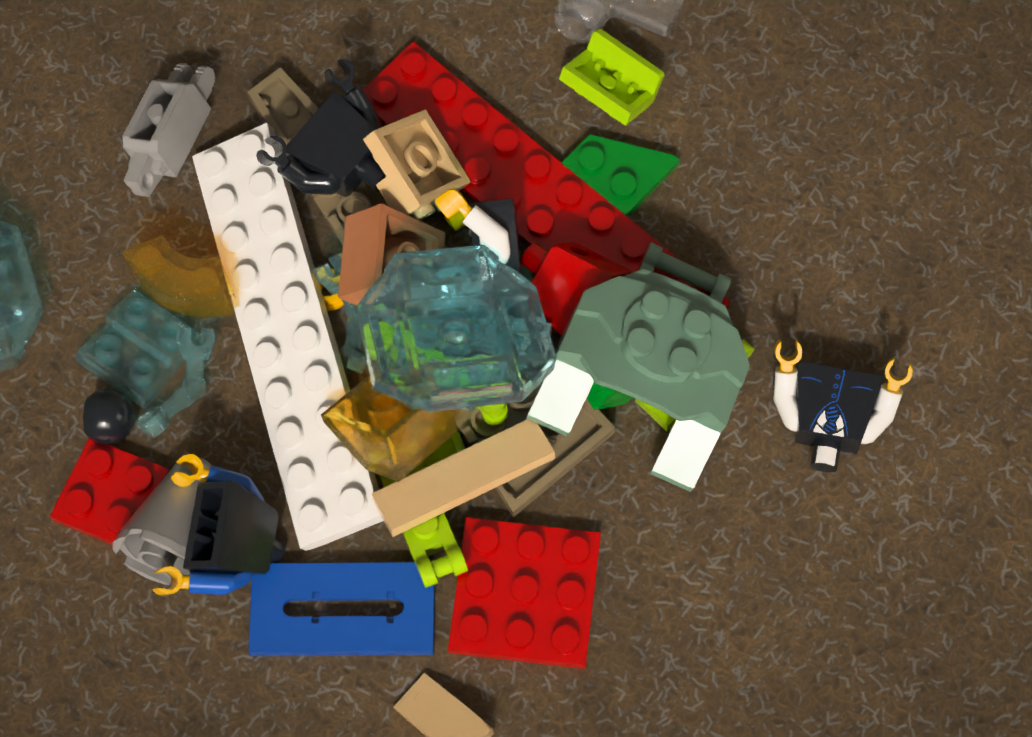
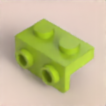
[559,28,664,126]

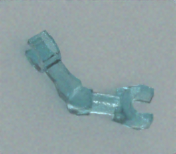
[313,252,372,377]
[135,327,215,438]

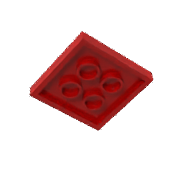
[448,517,601,669]

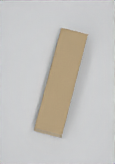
[371,419,555,537]

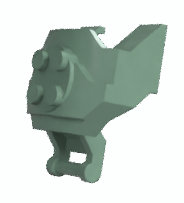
[526,242,750,492]

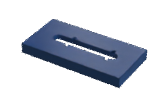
[249,562,435,656]

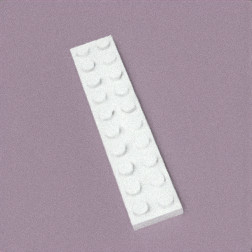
[192,123,383,551]

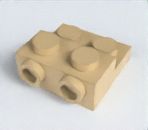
[363,109,471,221]

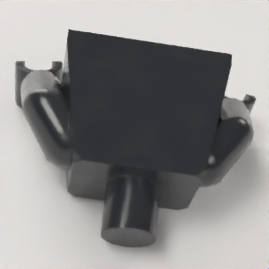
[256,59,386,197]

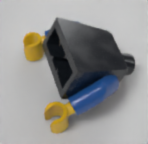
[152,454,286,596]

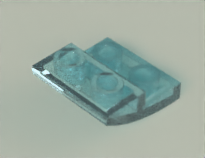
[76,289,202,409]

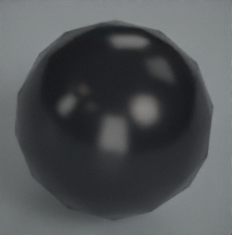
[83,388,136,445]

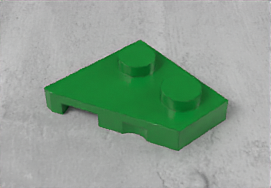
[562,134,680,217]

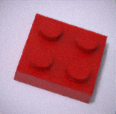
[49,438,170,545]

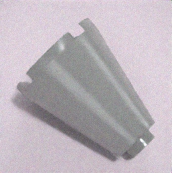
[113,457,211,585]

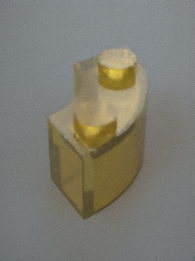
[122,235,239,318]

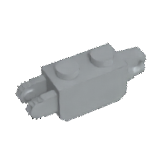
[123,63,216,197]

